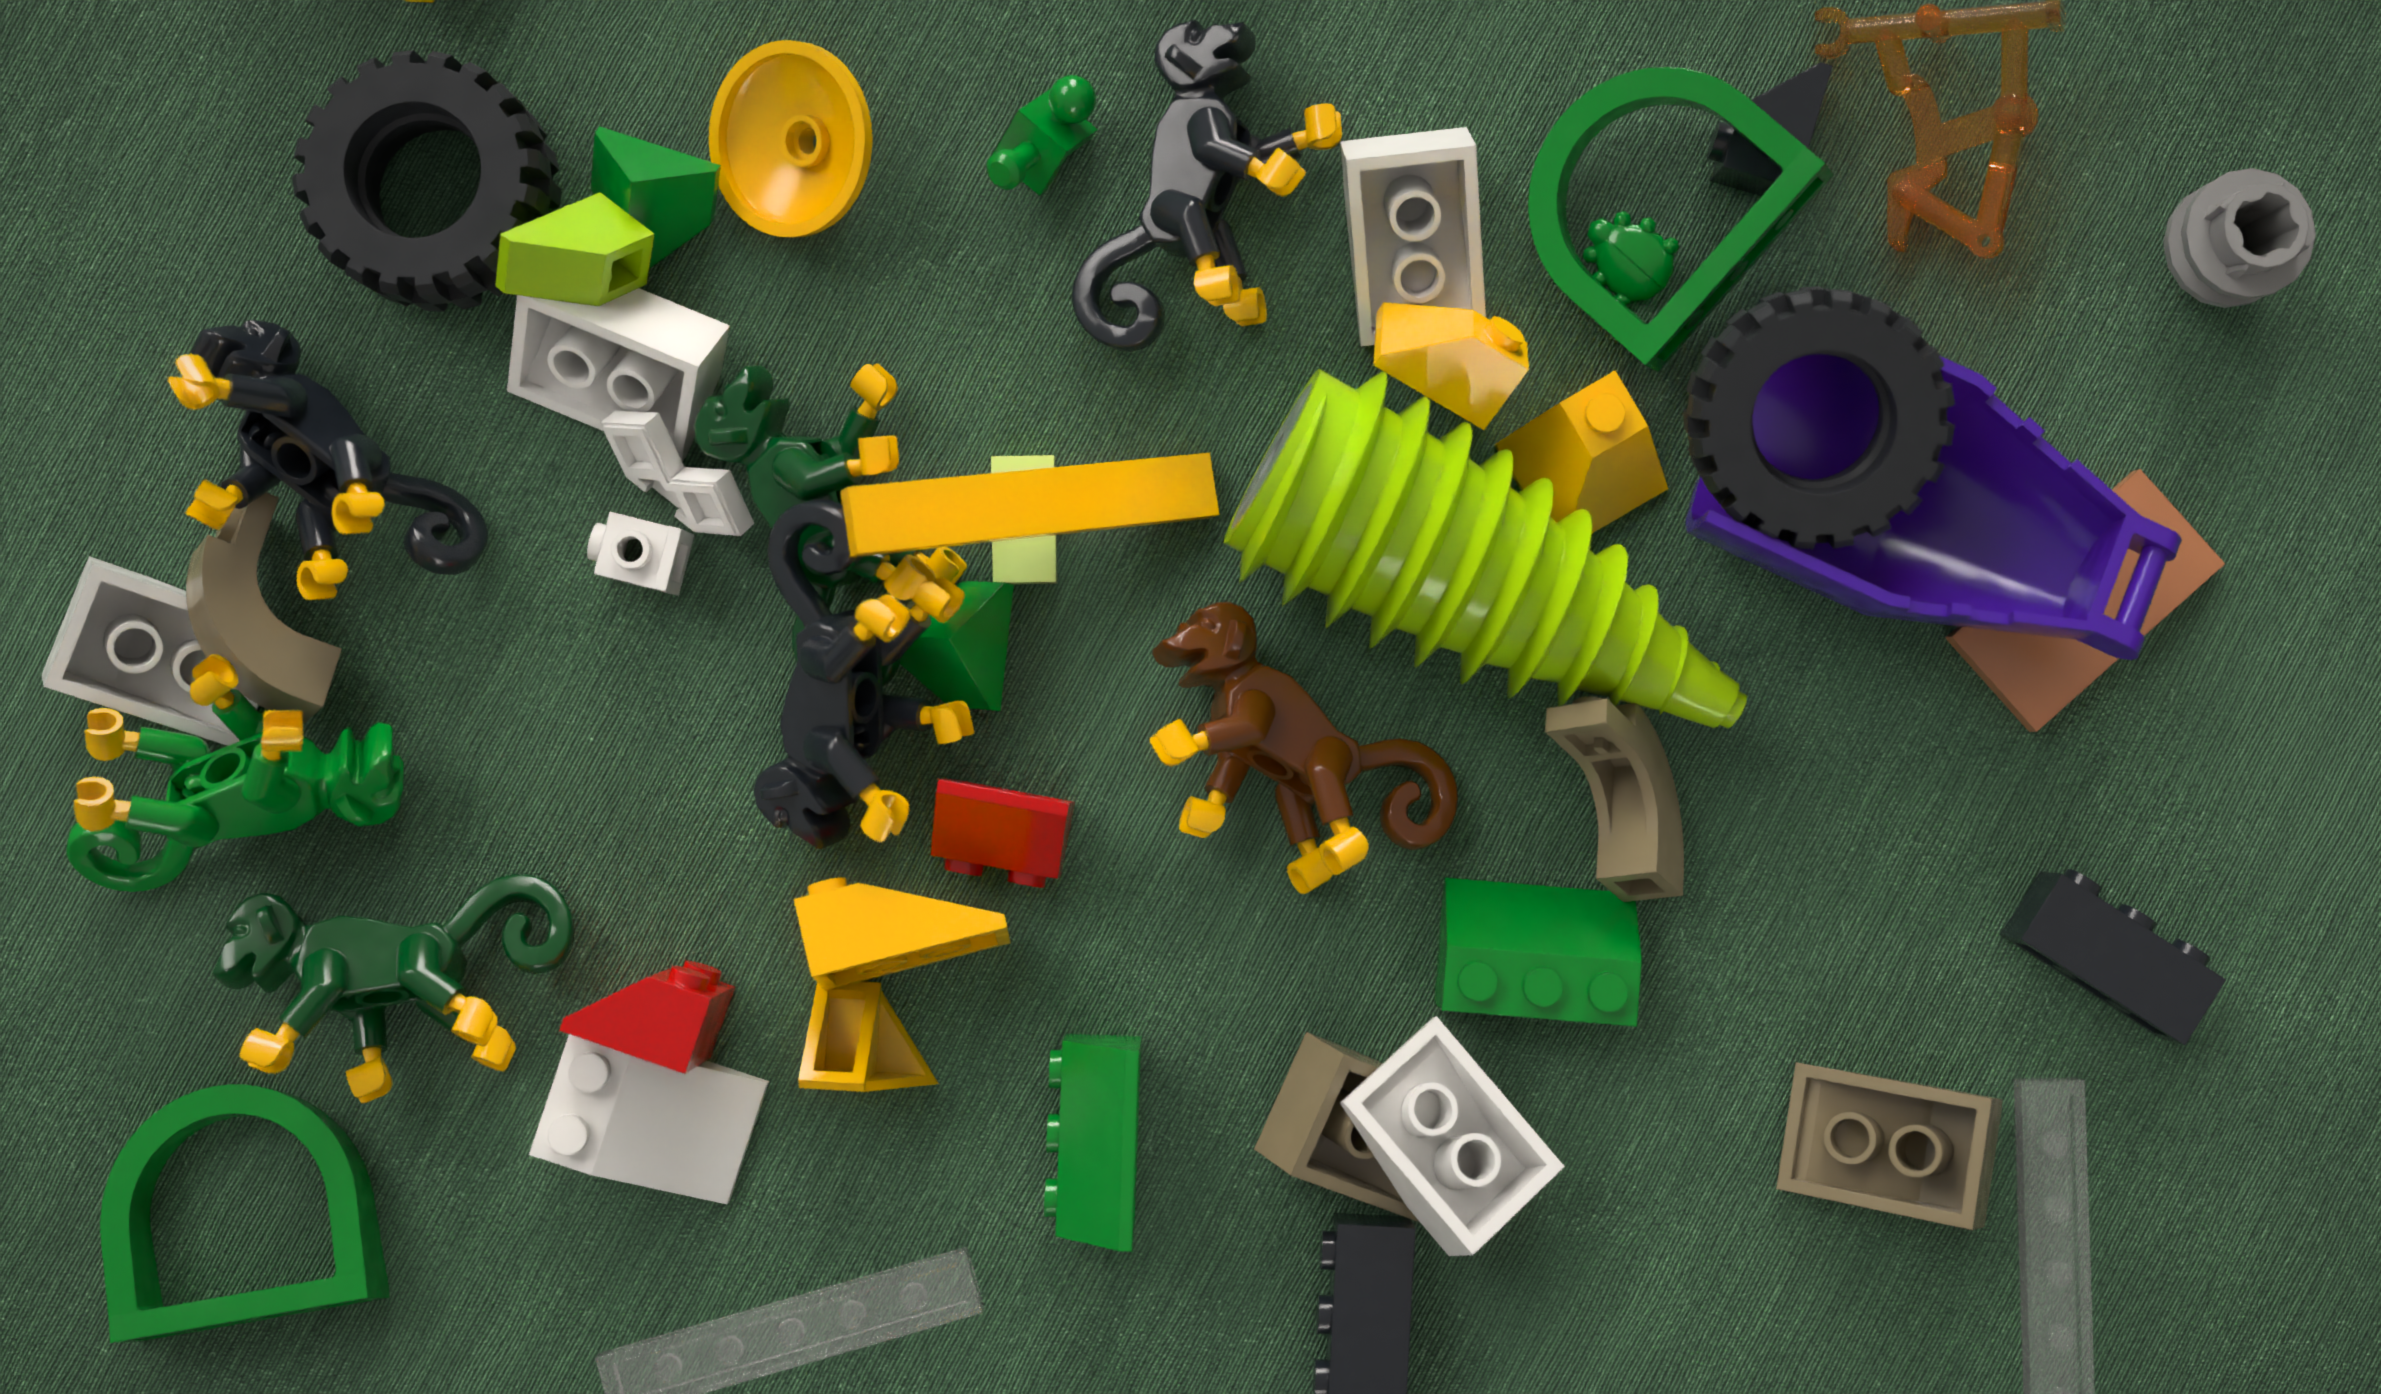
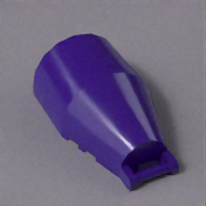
[1686,354,2182,660]

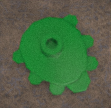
[1582,211,1679,306]

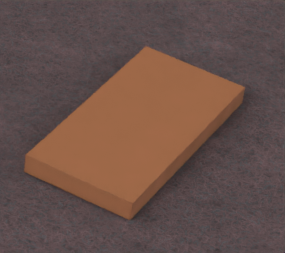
[1945,469,2225,732]

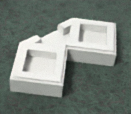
[600,411,754,536]

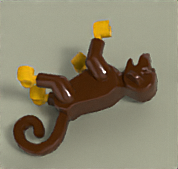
[1149,602,1458,894]

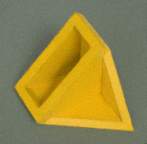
[798,981,939,1092]

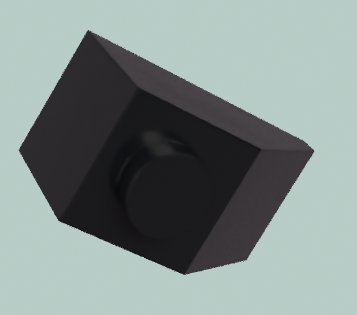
[1706,62,1833,196]

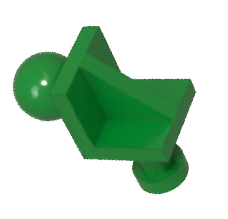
[986,75,1098,196]

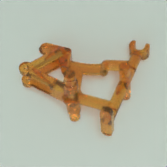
[1815,0,2066,259]

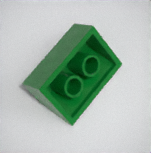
[1434,877,1642,1027]
[1044,1034,1141,1252]

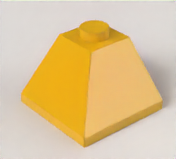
[1374,302,1529,430]
[1494,370,1668,533]

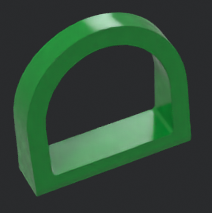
[1528,67,1834,372]
[100,1084,390,1343]

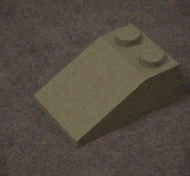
[1254,1032,1419,1222]
[1776,1062,2003,1230]

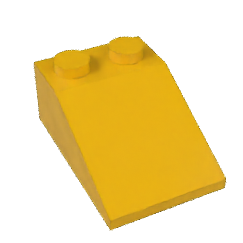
[794,877,1011,990]

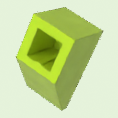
[495,192,654,306]

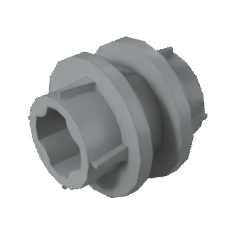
[2163,168,2316,308]

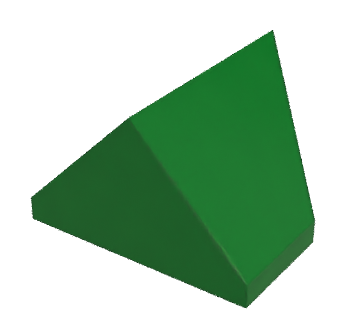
[591,126,721,269]
[899,581,1014,711]

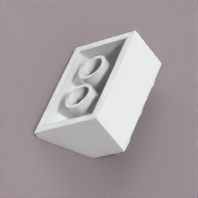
[507,288,730,462]

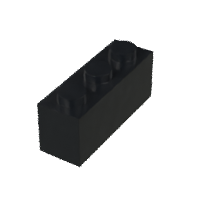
[2000,869,2226,1045]
[1313,1213,1416,1394]

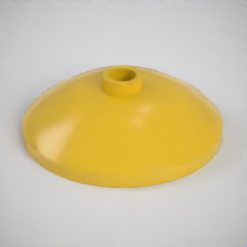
[709,40,872,238]

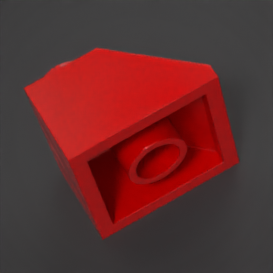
[931,779,1075,888]
[559,960,735,1074]

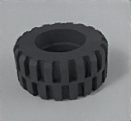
[292,50,561,312]
[1684,286,1955,550]

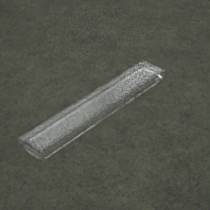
[2014,1077,2095,1394]
[595,1247,984,1394]

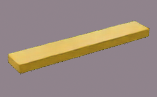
[841,452,1220,557]

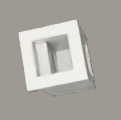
[587,512,694,596]

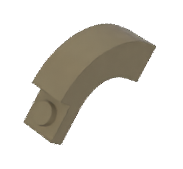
[186,493,342,723]
[1545,697,1684,902]

